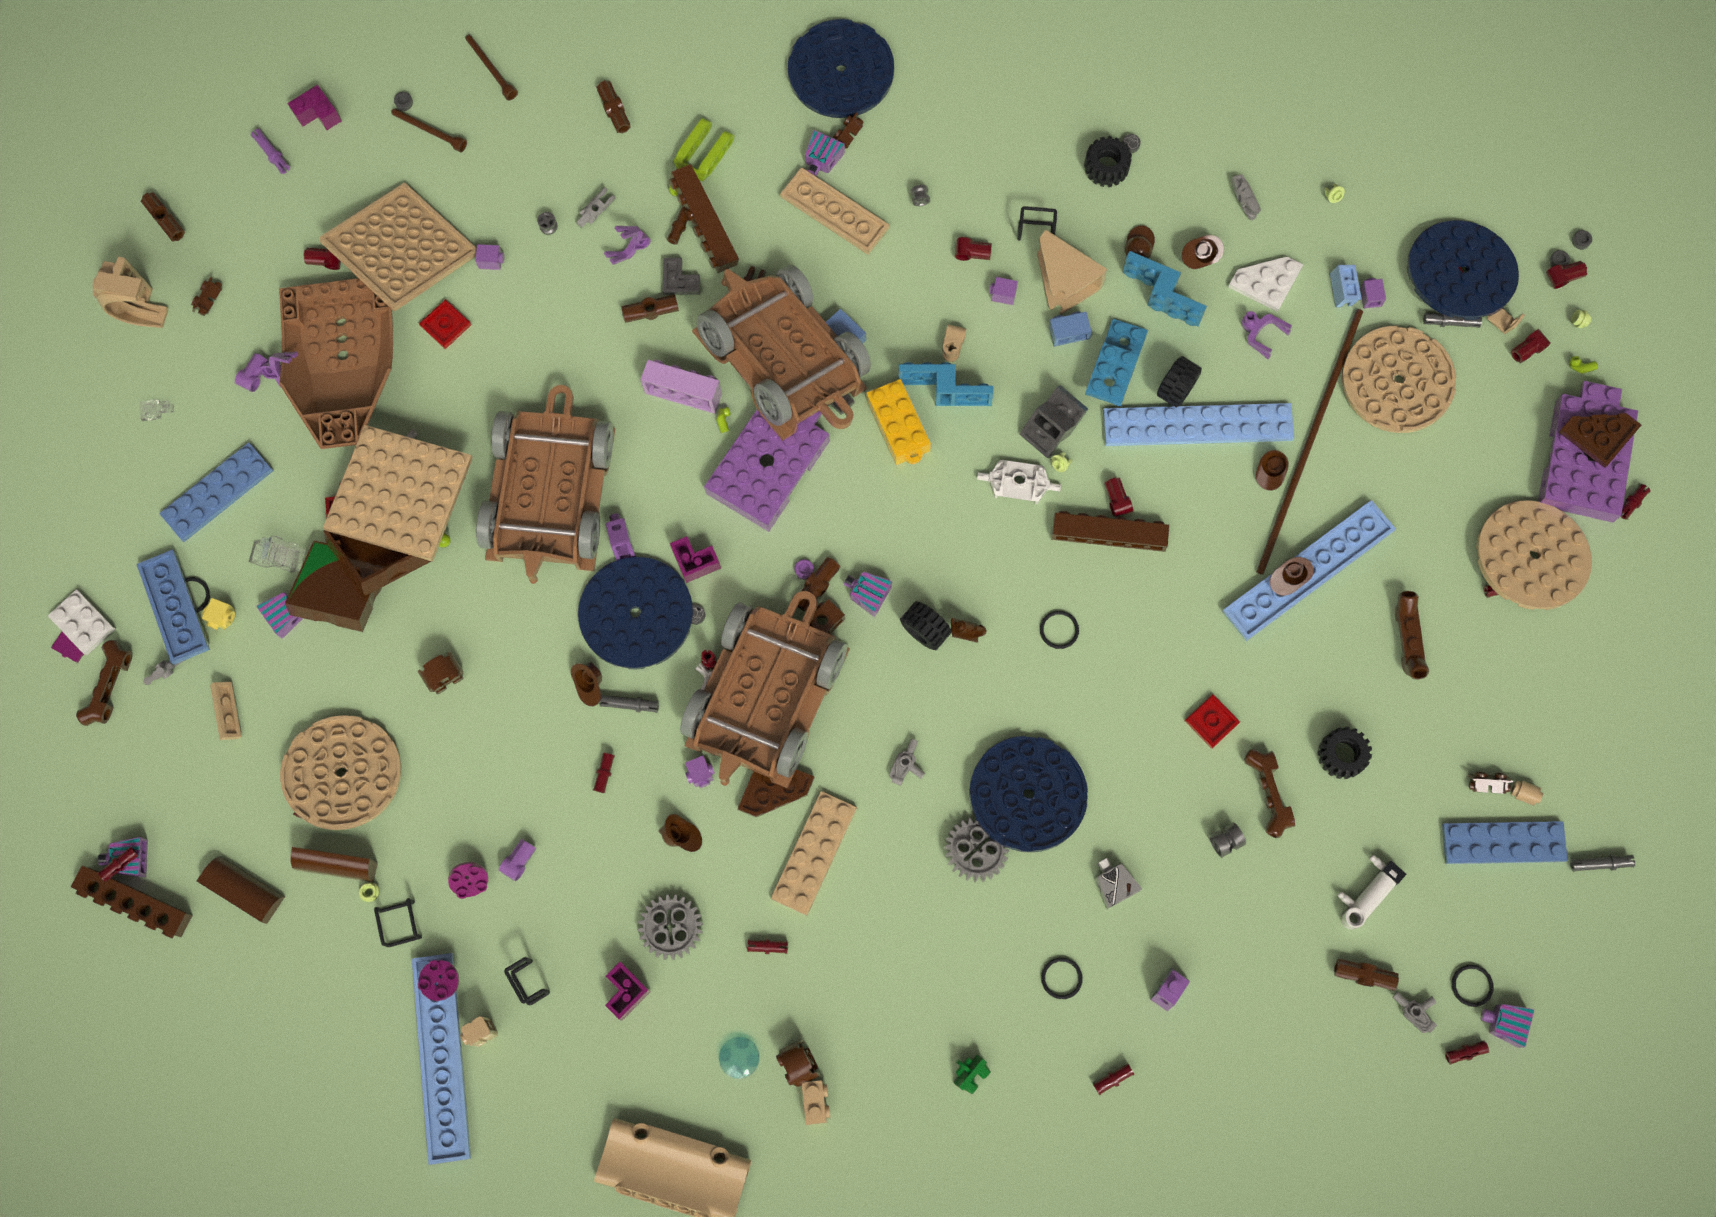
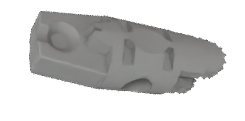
[1231,174,1261,221]
[576,187,616,228]

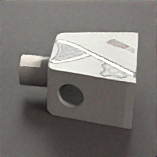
[1096,858,1142,909]

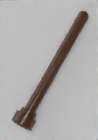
[465,35,518,101]
[391,109,467,153]

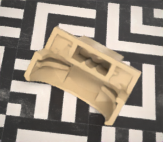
[93,257,169,328]

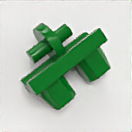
[953,1055,991,1094]

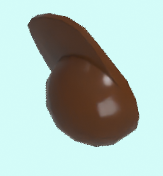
[1125,226,1155,259]
[1256,450,1289,491]

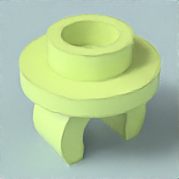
[1325,184,1345,203]
[1051,452,1072,472]

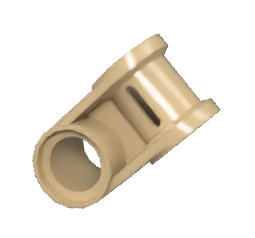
[943,324,966,362]

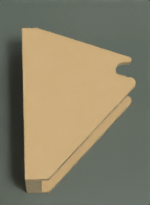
[1037,230,1107,315]

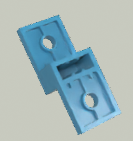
[1123,251,1207,327]
[1085,319,1148,407]
[899,362,993,406]

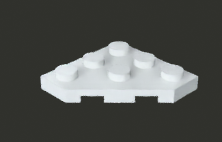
[1228,257,1303,312]

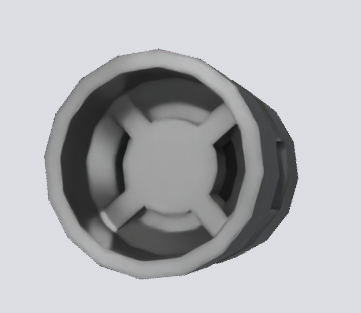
[1209,822,1246,858]

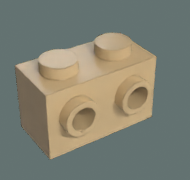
[802,1080,830,1125]

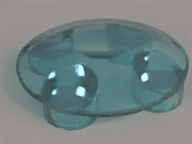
[719,1037,759,1079]

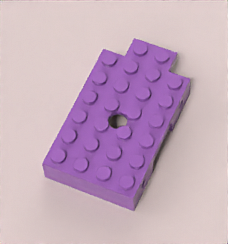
[1538,381,1638,523]
[704,409,830,532]

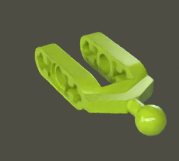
[669,118,734,197]

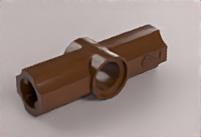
[596,80,631,134]
[140,192,185,242]
[621,295,679,323]
[797,557,841,612]
[1334,959,1399,991]

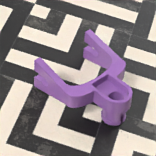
[604,226,651,265]
[1242,311,1292,359]
[260,352,298,387]

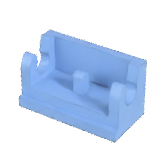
[1330,265,1362,307]

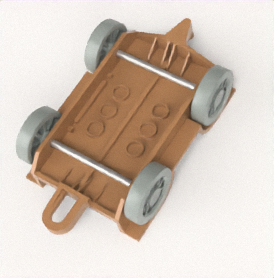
[692,265,871,441]
[476,385,615,584]
[680,591,850,789]

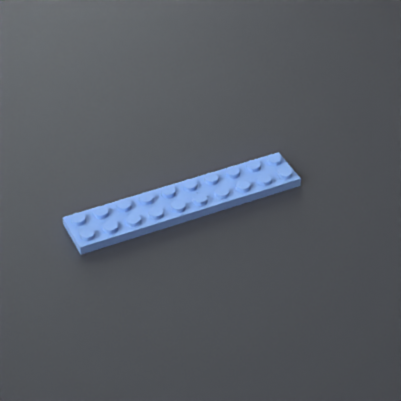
[1103,403,1294,446]
[1222,500,1396,641]
[412,953,471,1165]

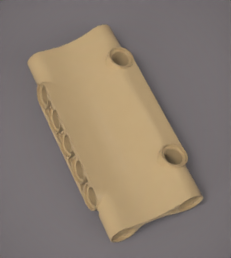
[594,1118,752,1217]

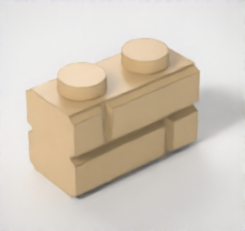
[460,1016,498,1047]

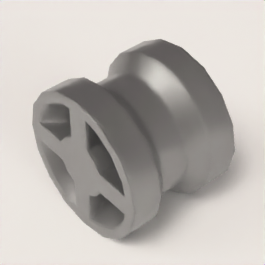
[910,185,930,207]
[537,212,558,235]

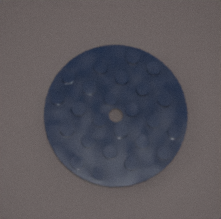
[788,19,894,118]
[1407,220,1519,320]
[578,557,693,670]
[969,736,1088,852]

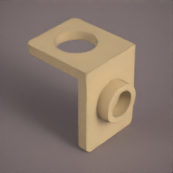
[1487,309,1525,334]

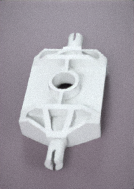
[977,460,1061,504]

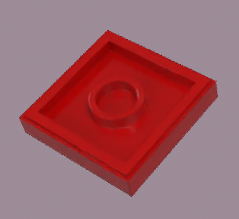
[419,299,471,349]
[1185,694,1240,749]

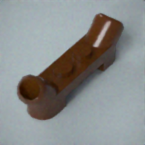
[1395,591,1429,680]
[76,640,132,726]
[1244,749,1295,838]

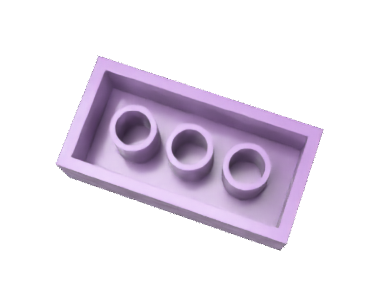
[641,360,722,414]

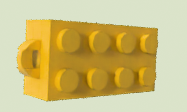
[866,379,931,465]

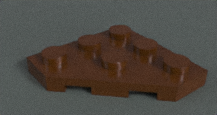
[1559,413,1641,468]
[738,769,815,818]

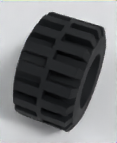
[1084,136,1132,187]
[1157,356,1202,408]
[900,601,952,651]
[1318,727,1372,779]

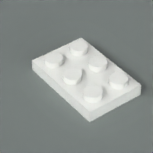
[48,589,116,656]

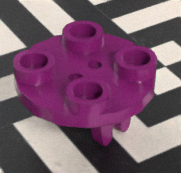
[448,862,488,899]
[418,960,459,1001]

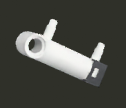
[1338,855,1407,930]

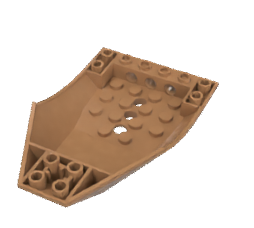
[279,278,393,449]

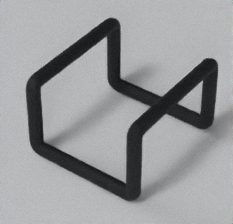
[1017,206,1057,241]
[374,898,422,947]
[504,957,550,1006]

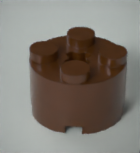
[418,652,464,694]
[776,1039,820,1087]

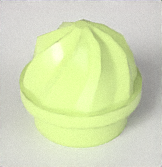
[1571,310,1591,328]

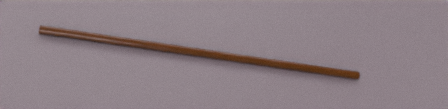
[1256,309,1363,575]

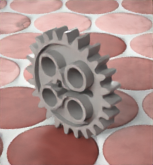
[944,818,1009,882]
[638,894,703,960]

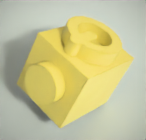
[202,598,235,630]

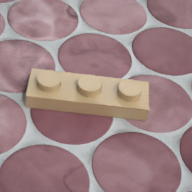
[210,682,241,740]

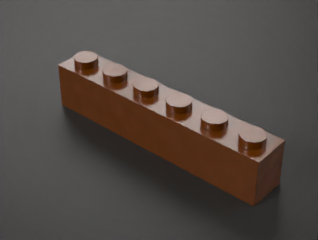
[669,164,739,273]
[1052,511,1169,552]

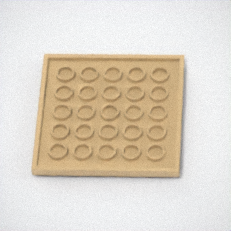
[319,182,477,312]
[323,425,473,562]

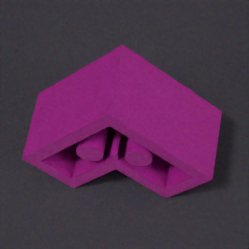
[287,85,342,130]
[669,536,721,583]
[605,962,651,1021]

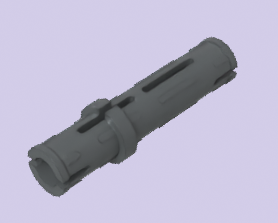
[1423,312,1482,328]
[599,694,659,713]
[1570,854,1635,872]

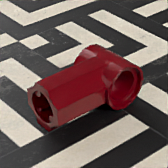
[955,237,992,261]
[304,248,341,270]
[1546,261,1587,289]
[1511,329,1551,364]
[1104,477,1133,517]

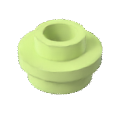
[359,882,379,902]

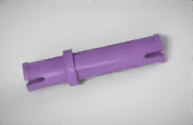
[251,129,290,174]

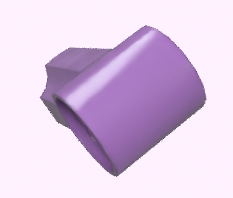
[235,353,269,392]
[499,839,536,881]

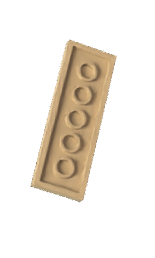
[780,167,889,255]
[771,791,857,916]

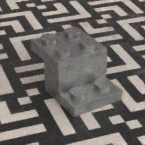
[1019,385,1088,458]

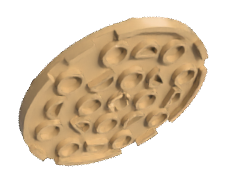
[1342,326,1456,433]
[1476,500,1592,610]
[280,715,401,830]

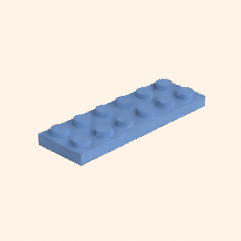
[159,443,273,542]
[137,549,210,665]
[1442,821,1568,864]

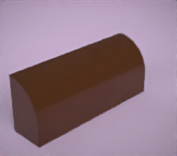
[291,847,378,882]
[197,856,285,924]

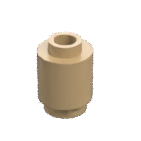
[1511,780,1543,806]

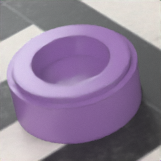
[795,559,814,579]

